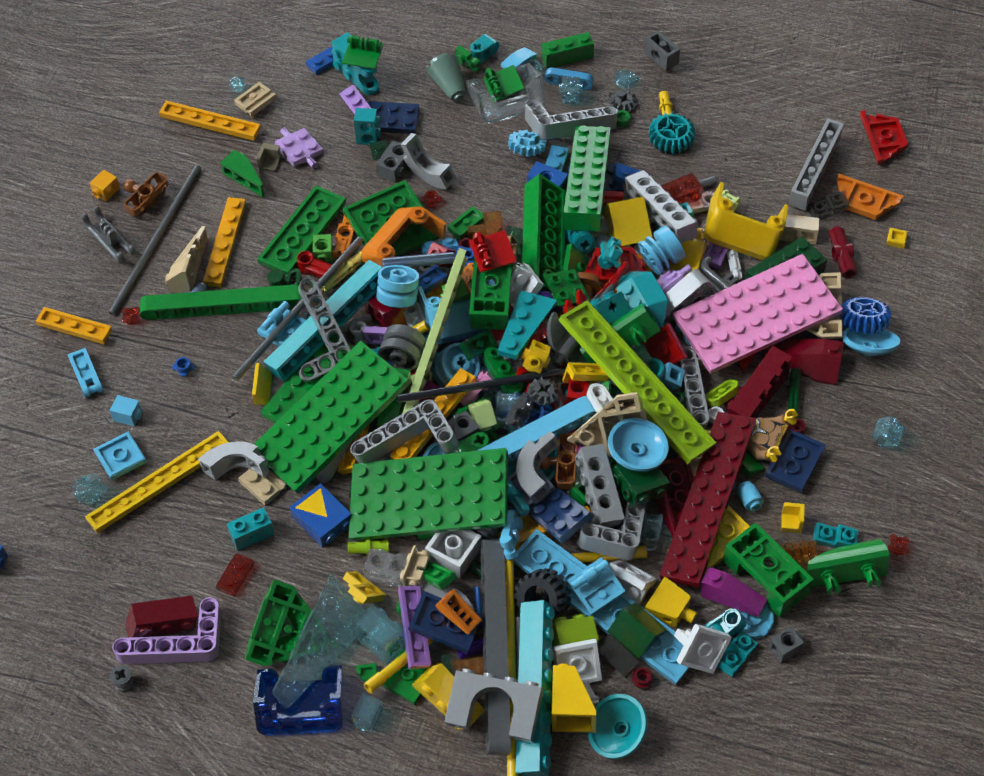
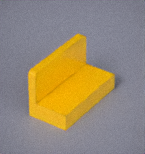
[562,362,609,384]

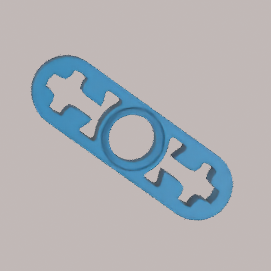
[544,68,594,90]

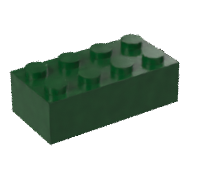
[745,236,827,280]

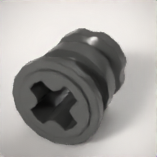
[110,665,134,692]

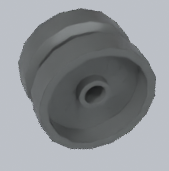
[378,324,426,370]

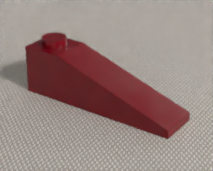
[763,339,844,386]

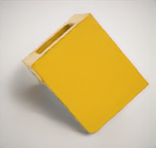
[781,502,805,533]

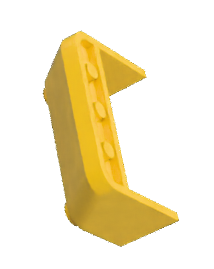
[704,182,789,261]

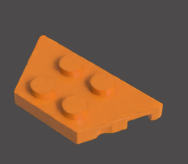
[837,174,904,220]

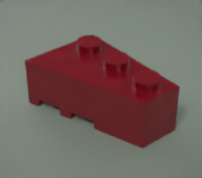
[362,293,407,327]
[125,595,198,638]

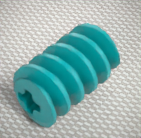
[565,230,596,254]

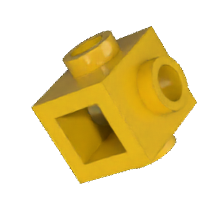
[521,339,551,373]

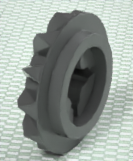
[610,90,637,112]
[528,377,559,405]

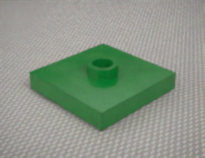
[562,243,590,273]
[382,649,431,705]

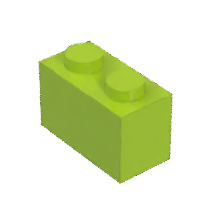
[552,614,599,651]

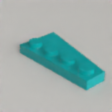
[498,290,557,360]

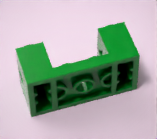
[469,248,514,330]
[722,522,814,618]

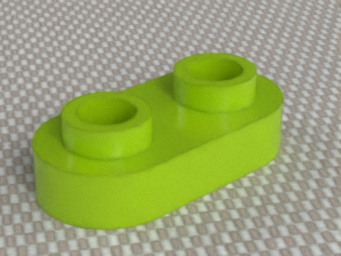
[705,380,740,407]

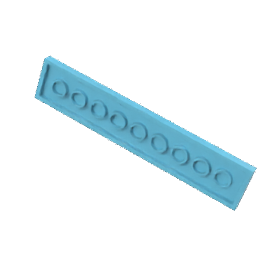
[513,529,690,685]

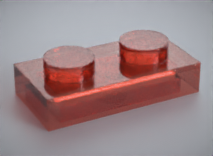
[216,553,254,597]

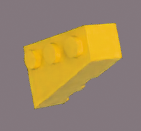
[412,663,485,730]

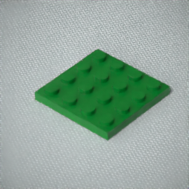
[343,180,440,257]

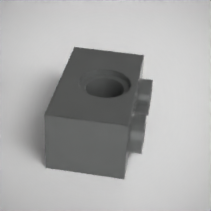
[644,30,680,71]

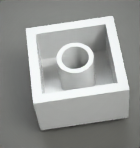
[425,530,481,578]

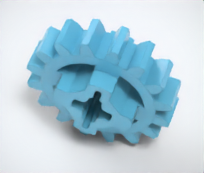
[508,130,546,157]

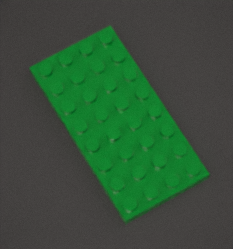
[254,341,411,494]
[349,448,508,541]

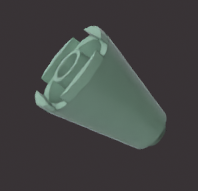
[426,53,466,101]

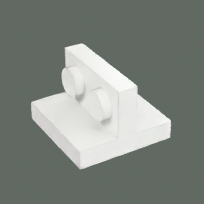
[509,263,544,307]
[609,559,657,605]
[674,624,732,674]
[553,639,602,683]

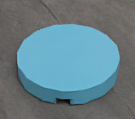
[732,605,774,640]

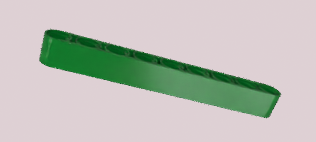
[140,285,305,320]

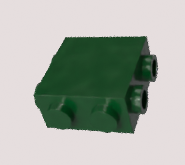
[612,464,670,507]

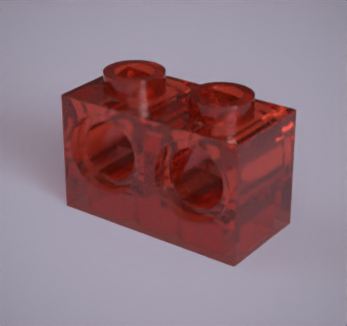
[661,173,703,204]

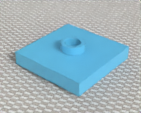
[93,431,147,481]

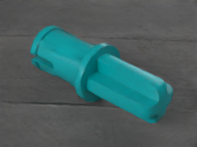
[508,480,530,516]

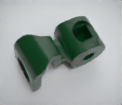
[267,268,303,286]

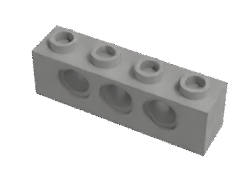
[575,444,625,528]

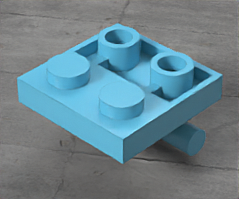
[257,301,306,347]
[567,557,625,616]

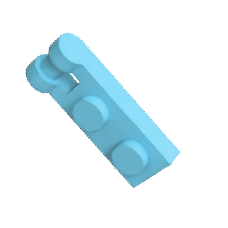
[67,348,103,398]
[499,509,523,560]

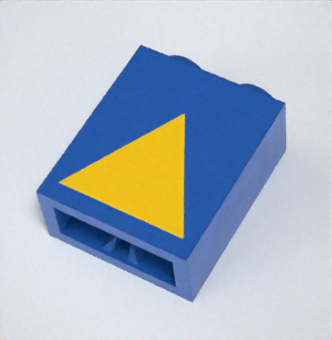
[290,483,351,547]

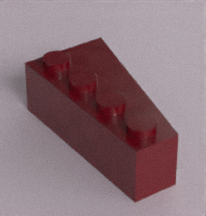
[726,346,792,418]

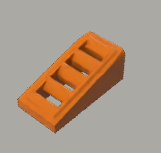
[435,589,482,635]

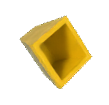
[603,197,653,247]
[552,664,596,733]

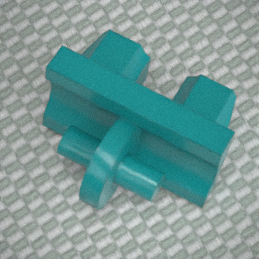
[598,236,623,269]

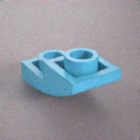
[501,47,537,72]

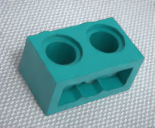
[354,108,381,145]

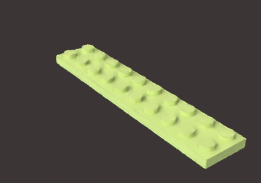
[402,248,468,414]

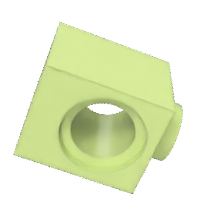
[468,399,497,431]

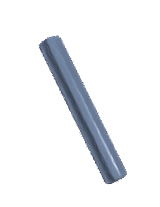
[382,252,455,267]

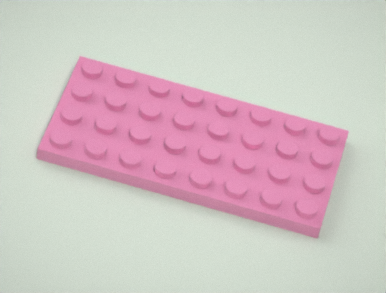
[672,254,843,374]

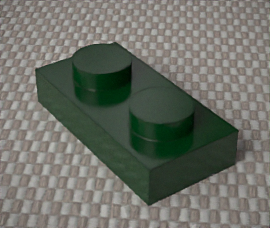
[459,329,498,361]

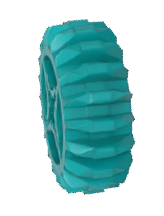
[648,112,696,155]

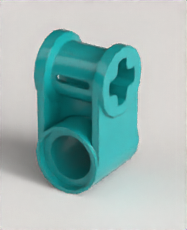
[470,34,500,64]
[705,609,746,637]

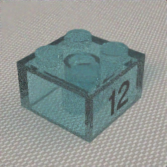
[355,604,405,666]

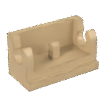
[780,214,819,245]

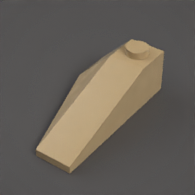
[165,226,208,293]

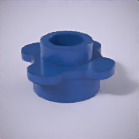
[172,357,195,377]

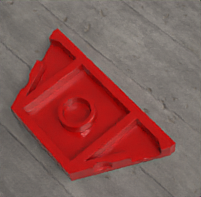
[860,110,908,165]
[585,247,647,283]

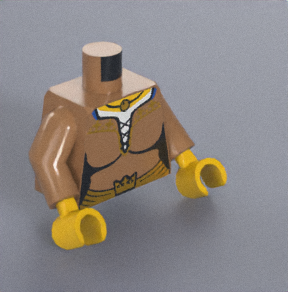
[748,409,798,463]

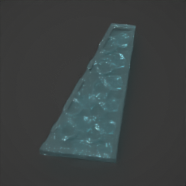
[272,574,373,708]

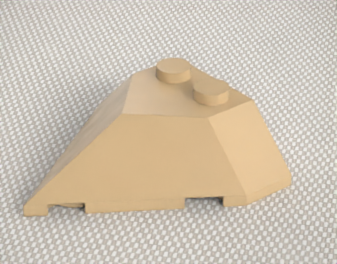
[807,272,843,339]
[567,392,647,458]

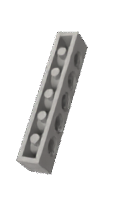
[788,118,844,211]
[625,170,698,244]

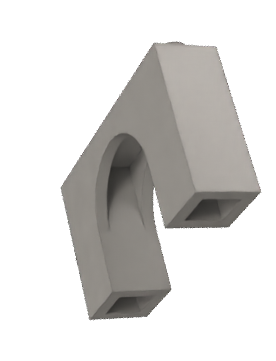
[445,668,543,743]

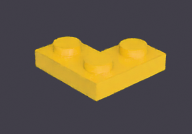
[343,571,387,604]

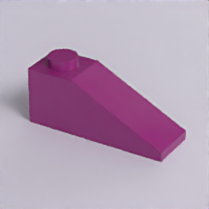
[701,567,767,617]

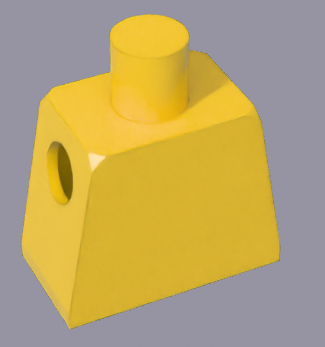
[645,577,697,627]

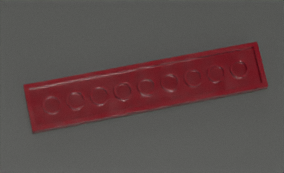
[659,412,757,588]

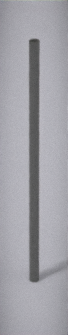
[108,165,201,316]
[232,237,363,381]

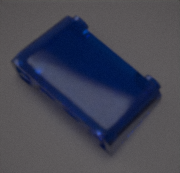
[253,665,343,736]

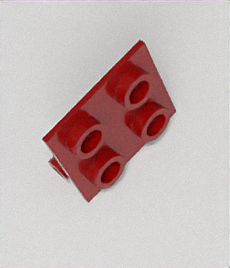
[469,230,517,273]

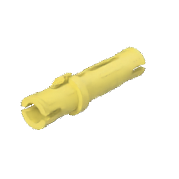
[321,251,363,293]

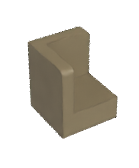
[257,142,282,172]

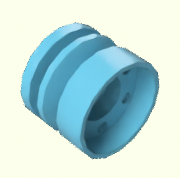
[638,226,686,275]

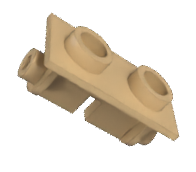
[400,545,430,586]

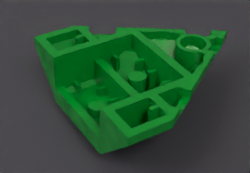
[245,579,338,666]

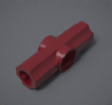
[828,226,858,279]

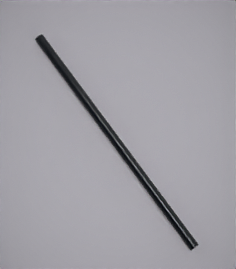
[397,362,596,403]

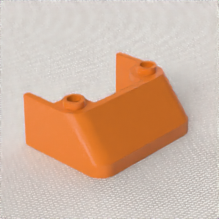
[361,206,446,267]

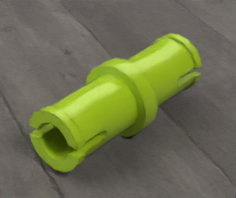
[348,539,389,556]

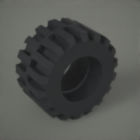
[514,568,571,620]

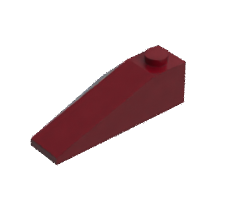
[654,458,693,537]

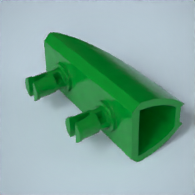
[580,303,661,363]
[807,539,889,595]

